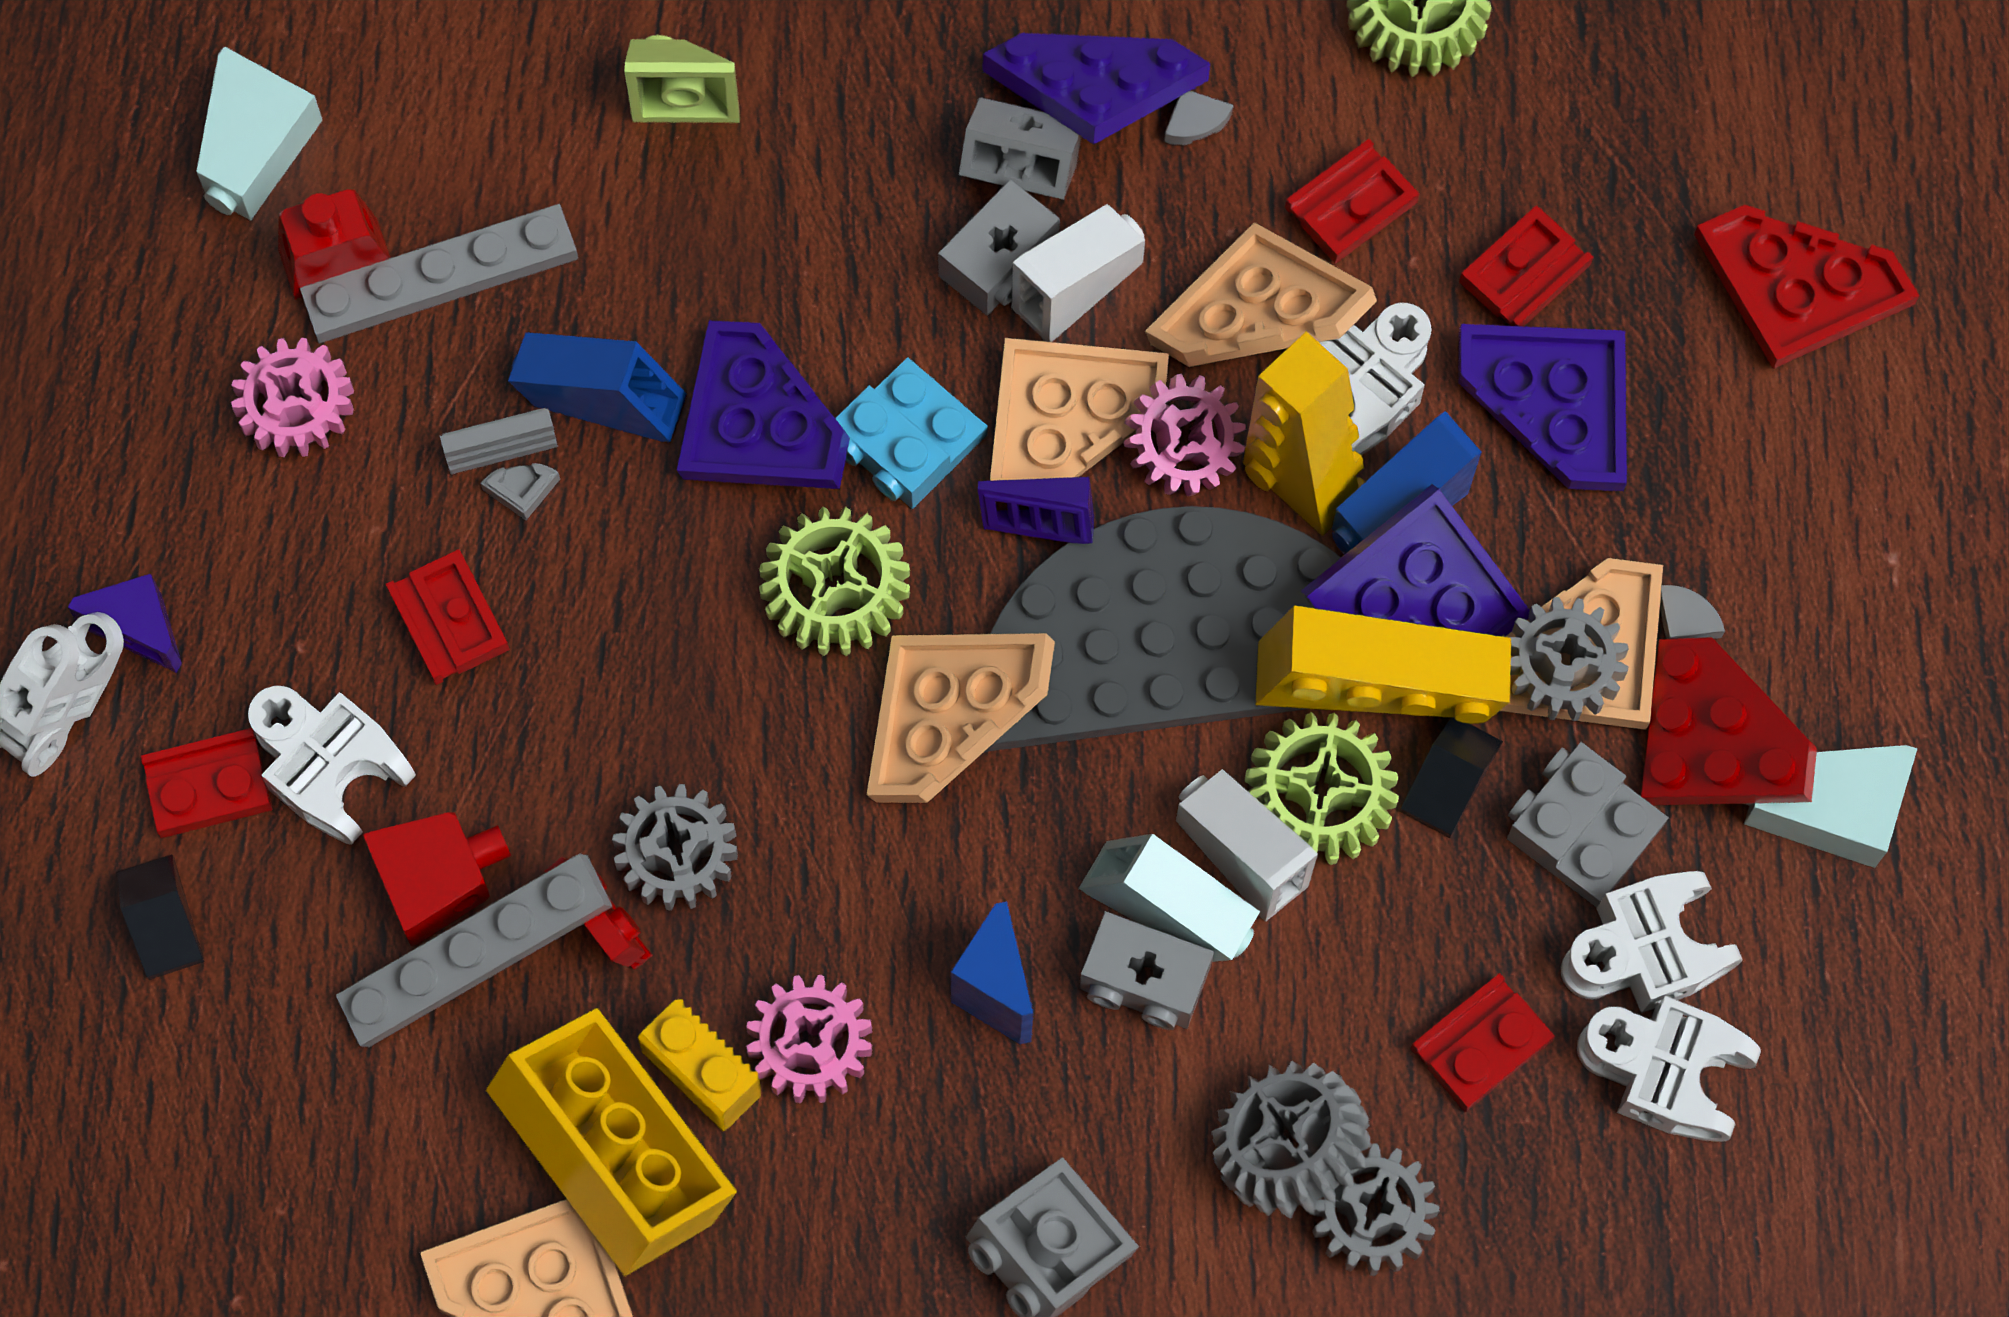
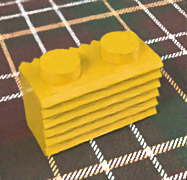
[638,1000,761,1132]

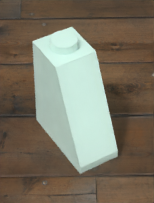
[196,46,323,220]
[1744,745,1917,868]
[1079,834,1260,962]

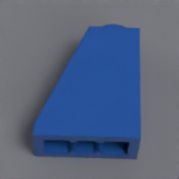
[508,332,687,442]
[1331,411,1482,555]

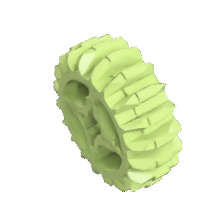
[1346,0,1491,78]
[759,506,910,656]
[1245,712,1398,865]

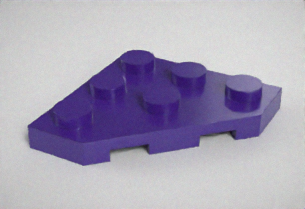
[982,33,1210,144]
[677,320,850,489]
[1458,324,1627,491]
[1301,484,1530,637]

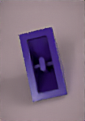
[67,574,182,673]

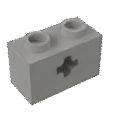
[959,97,1082,199]
[938,179,1060,315]
[1079,911,1214,1030]

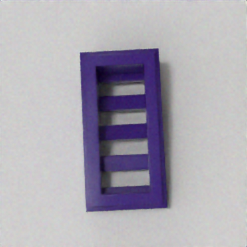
[978,477,1094,544]

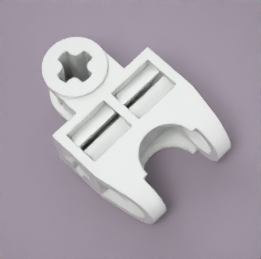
[1319,303,1431,455]
[0,612,124,777]
[248,686,416,844]
[1561,871,1743,1013]
[1577,996,1761,1142]

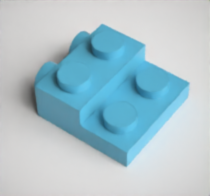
[835,357,988,509]

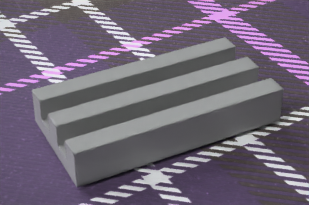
[440,408,558,474]

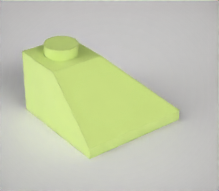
[625,35,740,123]

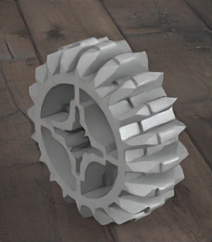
[1211,1060,1371,1219]

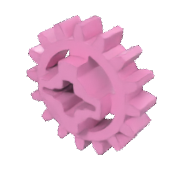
[231,338,354,457]
[1124,374,1246,496]
[746,975,872,1103]

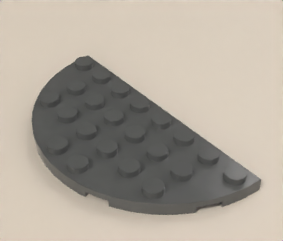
[984,506,1341,752]

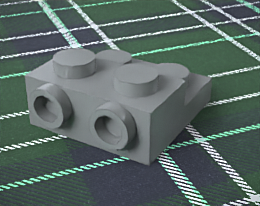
[1507,742,1669,908]
[965,1157,1139,1317]

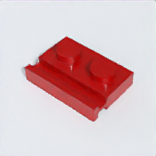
[1285,139,1419,264]
[1459,205,1593,326]
[386,549,510,685]
[141,728,273,838]
[545,856,653,970]
[1410,973,1555,1113]

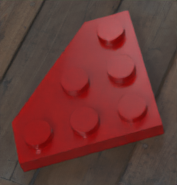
[1694,204,1920,369]
[1641,637,1817,805]

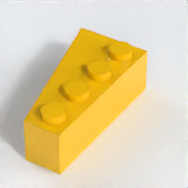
[1243,331,1365,536]
[1256,606,1511,724]

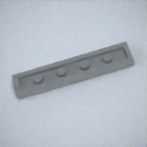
[300,204,578,343]
[336,853,613,1047]

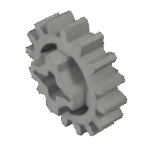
[1508,597,1629,721]
[612,784,738,911]
[1309,1144,1439,1276]

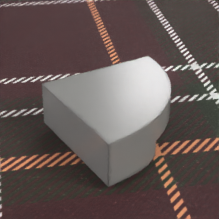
[1164,91,1233,145]
[481,463,560,520]
[1660,585,1725,639]

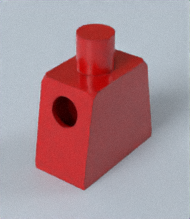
[278,189,390,299]
[363,812,511,947]

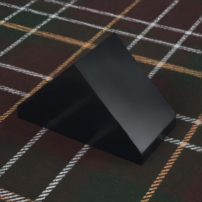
[1400,717,1503,838]
[117,854,205,980]

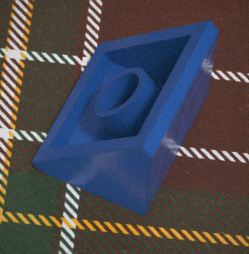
[951,902,1033,1044]

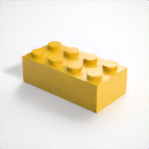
[486,1008,737,1276]

